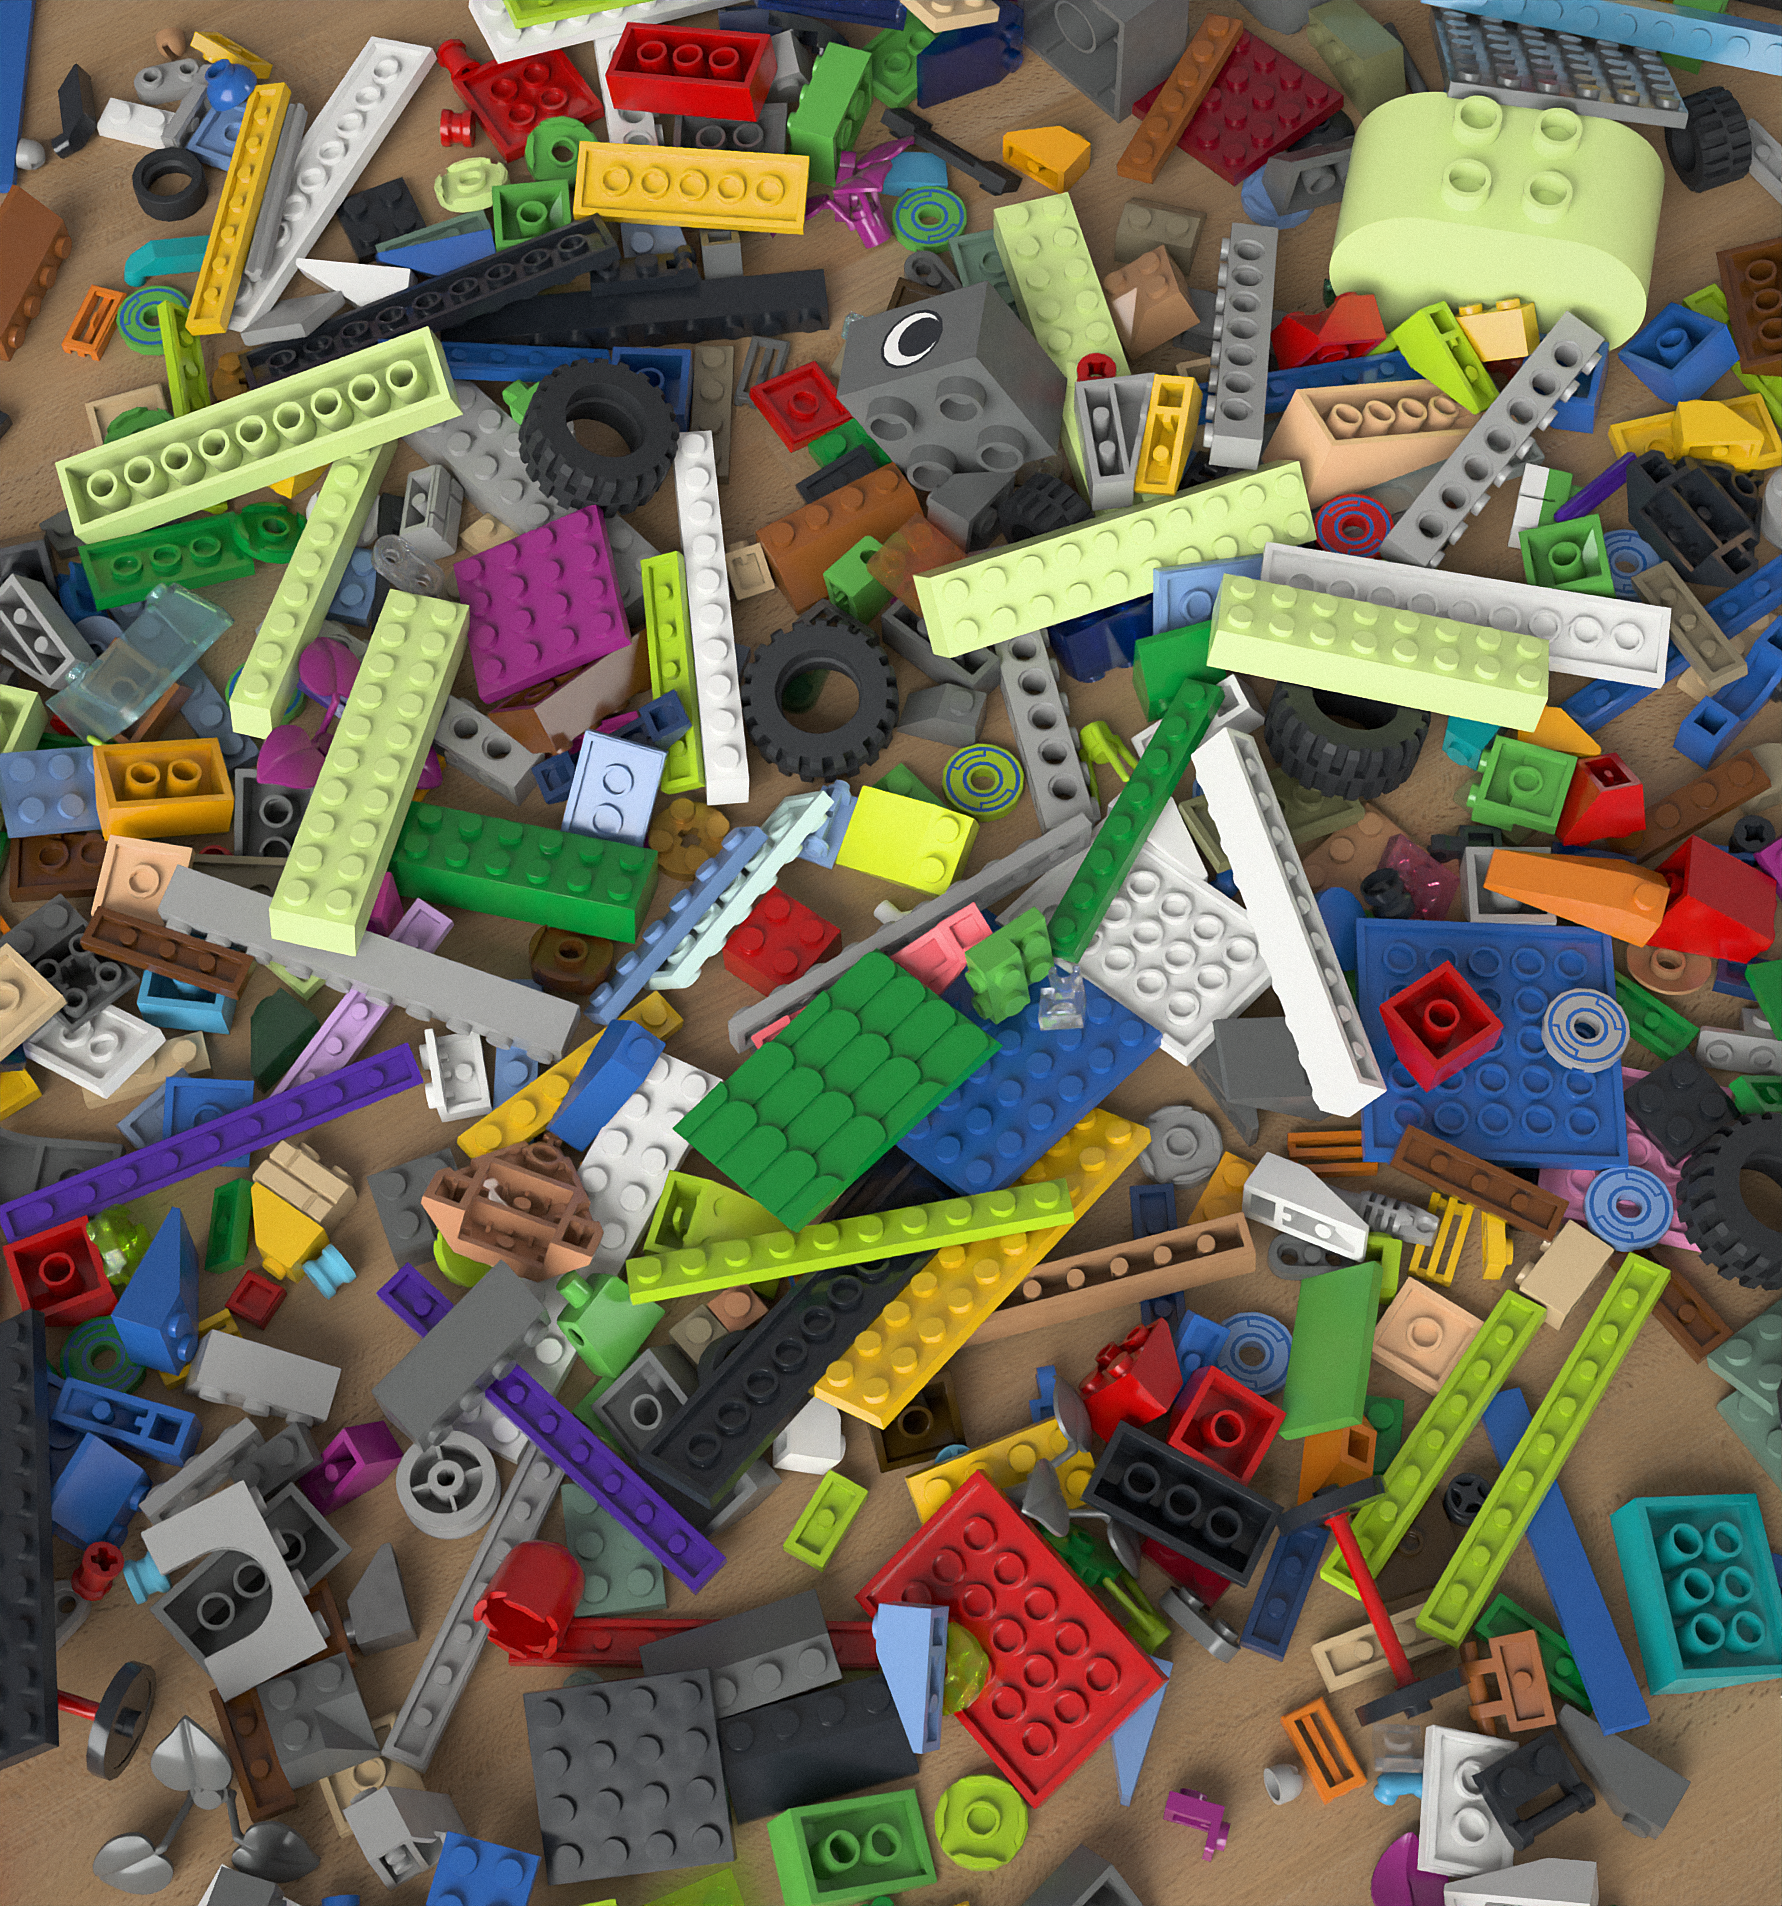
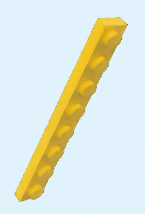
[185,82,291,336]

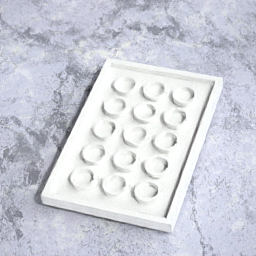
[995,815,1273,1067]

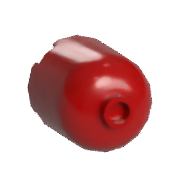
[473,1539,586,1658]

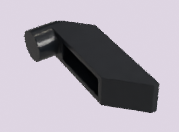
[51,63,97,159]

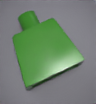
[823,533,911,625]
[556,1270,666,1378]

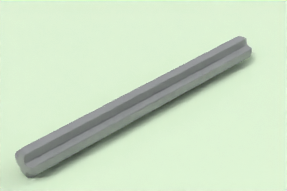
[244,102,308,282]

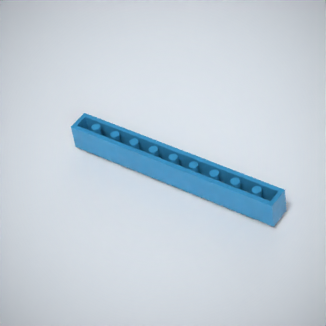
[1421,0,1782,76]

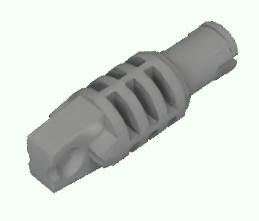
[1324,1182,1440,1246]

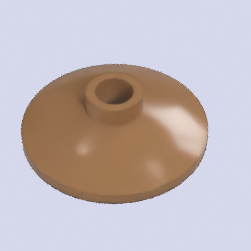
[1625,943,1712,995]

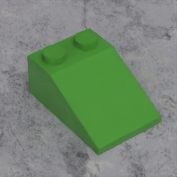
[766,1789,937,1906]

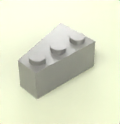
[1074,372,1155,511]
[182,1329,342,1430]

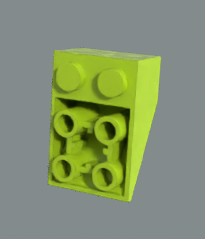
[643,1170,789,1301]

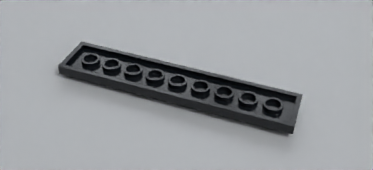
[238,213,622,391]
[637,1158,962,1510]
[0,1308,59,1771]

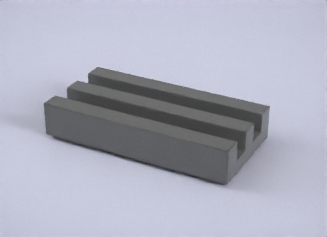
[734,335,791,409]

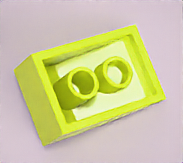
[835,785,980,898]

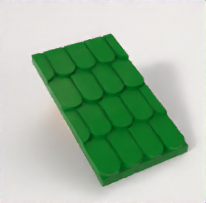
[672,948,1003,1233]

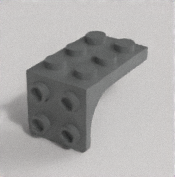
[0,1127,127,1231]

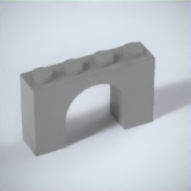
[141,1480,331,1703]

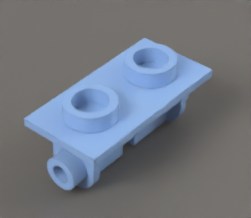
[797,780,858,870]

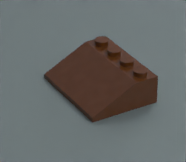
[1716,237,1782,377]

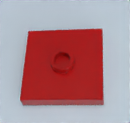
[749,361,854,453]

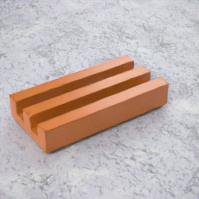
[61,284,128,361]
[1286,1130,1378,1178]
[1280,1697,1367,1805]

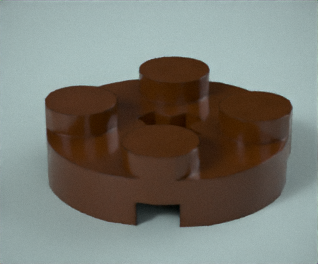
[529,924,614,996]

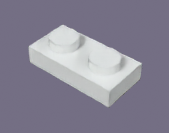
[97,98,175,149]

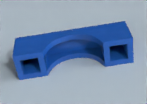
[1673,615,1782,770]

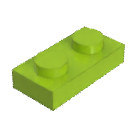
[783,1469,869,1573]

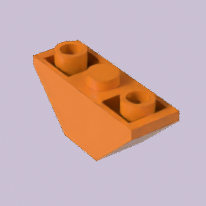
[1297,1415,1377,1526]

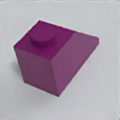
[298,1420,404,1517]

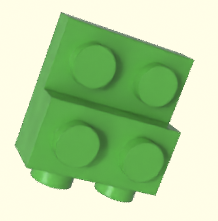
[1466,735,1578,835]
[964,906,1055,1025]

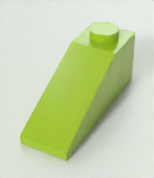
[1391,300,1500,415]

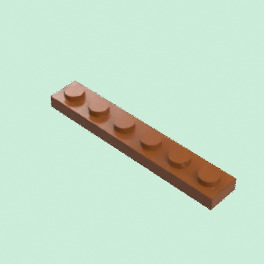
[1117,12,1244,184]

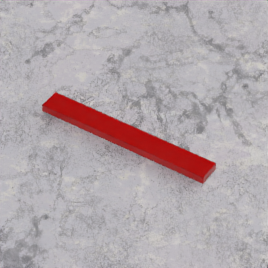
[508,1617,879,1671]

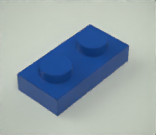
[1172,1309,1231,1403]

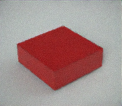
[224,1269,288,1331]

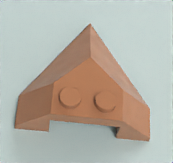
[421,1132,604,1283]

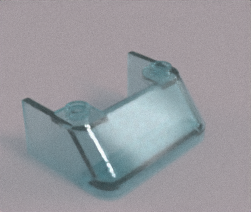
[45,581,235,746]

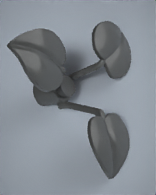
[1002,1374,1141,1580]
[93,1715,321,1895]

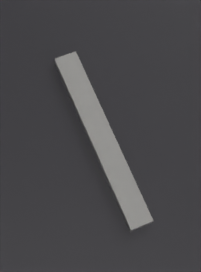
[381,1441,567,1774]

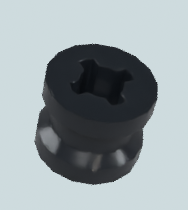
[1728,815,1776,867]
[1443,1473,1492,1527]

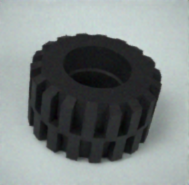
[1664,86,1752,193]
[997,473,1095,544]

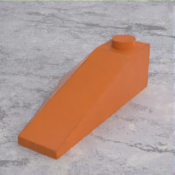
[1483,849,1670,948]

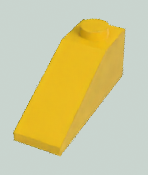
[1134,374,1203,496]

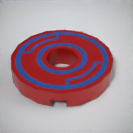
[1314,494,1394,560]

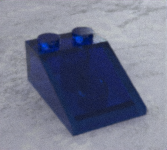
[916,0,1025,109]

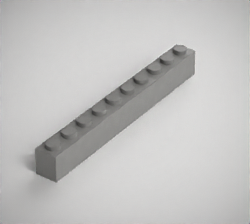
[157,864,581,1064]

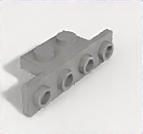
[1694,1008,1782,1076]

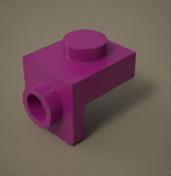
[1163,1788,1231,1862]

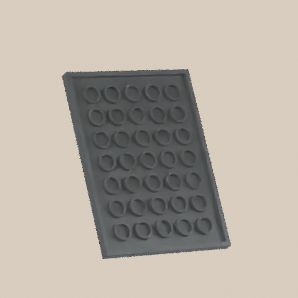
[1428,6,1689,129]

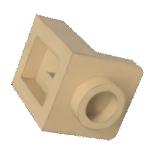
[725,540,775,602]

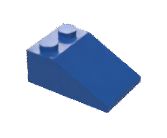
[111,1206,199,1376]

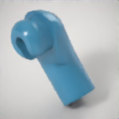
[1373,1766,1423,1805]

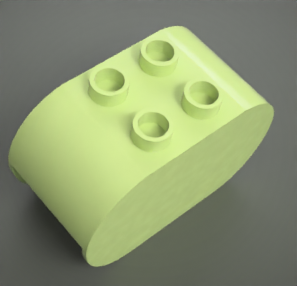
[1329,92,1665,351]

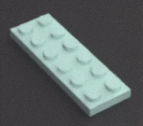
[643,790,834,991]

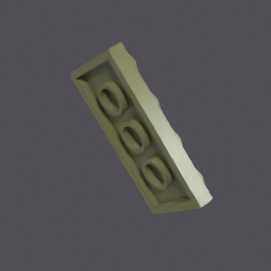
[1178,767,1366,874]

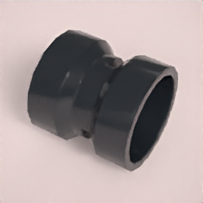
[1360,868,1416,920]

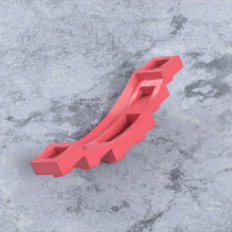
[751,902,993,1049]

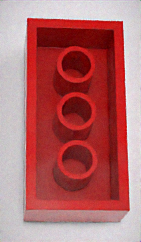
[605,22,778,122]

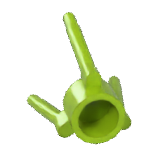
[1078,721,1139,807]
[1102,1560,1172,1656]

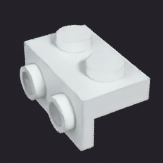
[419,1028,493,1123]

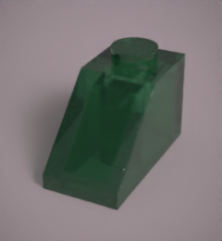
[250,987,321,1094]

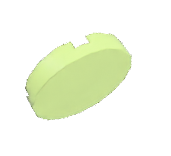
[434,157,511,213]

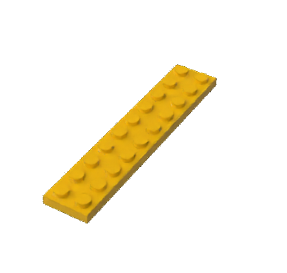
[814,1107,1152,1430]

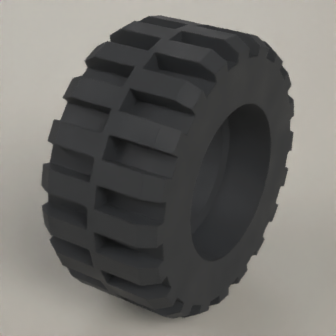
[518,358,680,518]
[740,618,900,784]
[1263,680,1431,801]
[1676,1112,1782,1291]

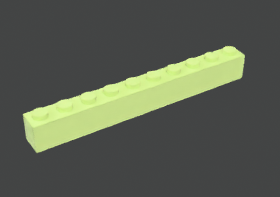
[229,438,398,739]

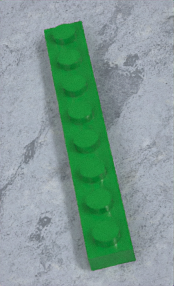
[1047,678,1226,964]

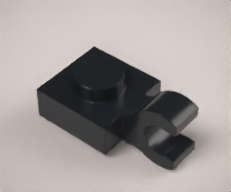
[1426,825,1503,870]

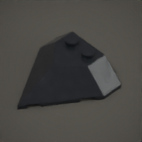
[1626,449,1764,589]

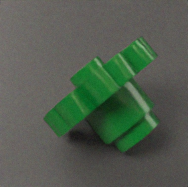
[1037,1522,1122,1589]

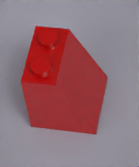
[1645,835,1777,964]

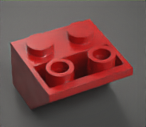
[1555,752,1646,847]
[1078,1317,1183,1443]

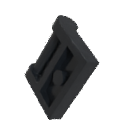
[1471,1729,1596,1851]

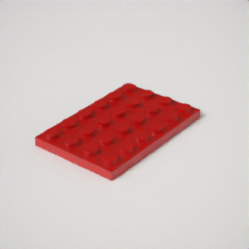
[854,1469,1169,1809]

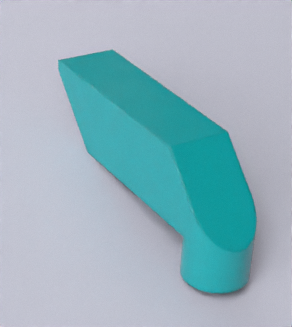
[124,235,210,287]

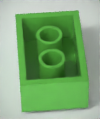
[786,42,873,187]

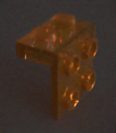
[866,512,968,618]

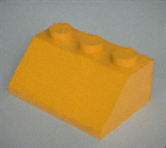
[93,737,235,841]

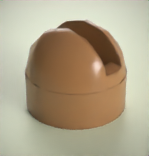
[155,27,187,60]

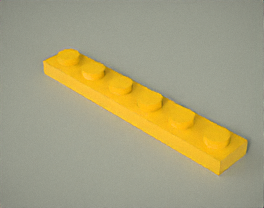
[457,990,684,1159]

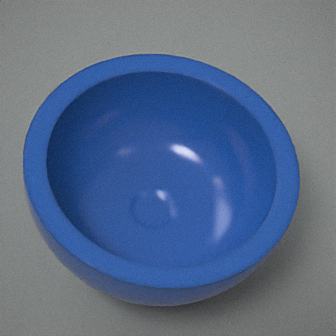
[205,59,257,111]

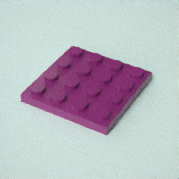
[453,505,633,705]

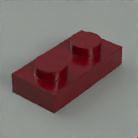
[1141,1537,1234,1612]

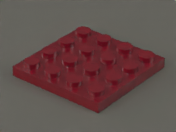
[1132,28,1344,187]

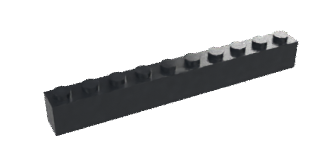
[440,269,829,350]

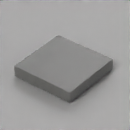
[240,290,346,346]

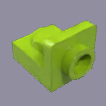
[1364,1232,1403,1305]

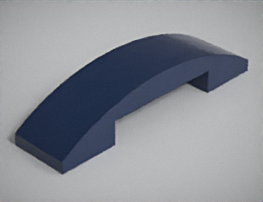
[531,689,693,805]

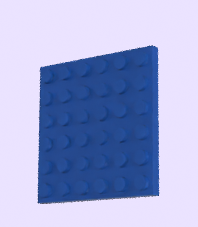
[895,908,1163,1197]
[1354,918,1629,1171]

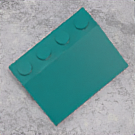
[1609,1493,1782,1695]

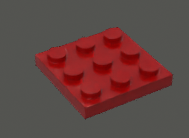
[452,48,605,164]

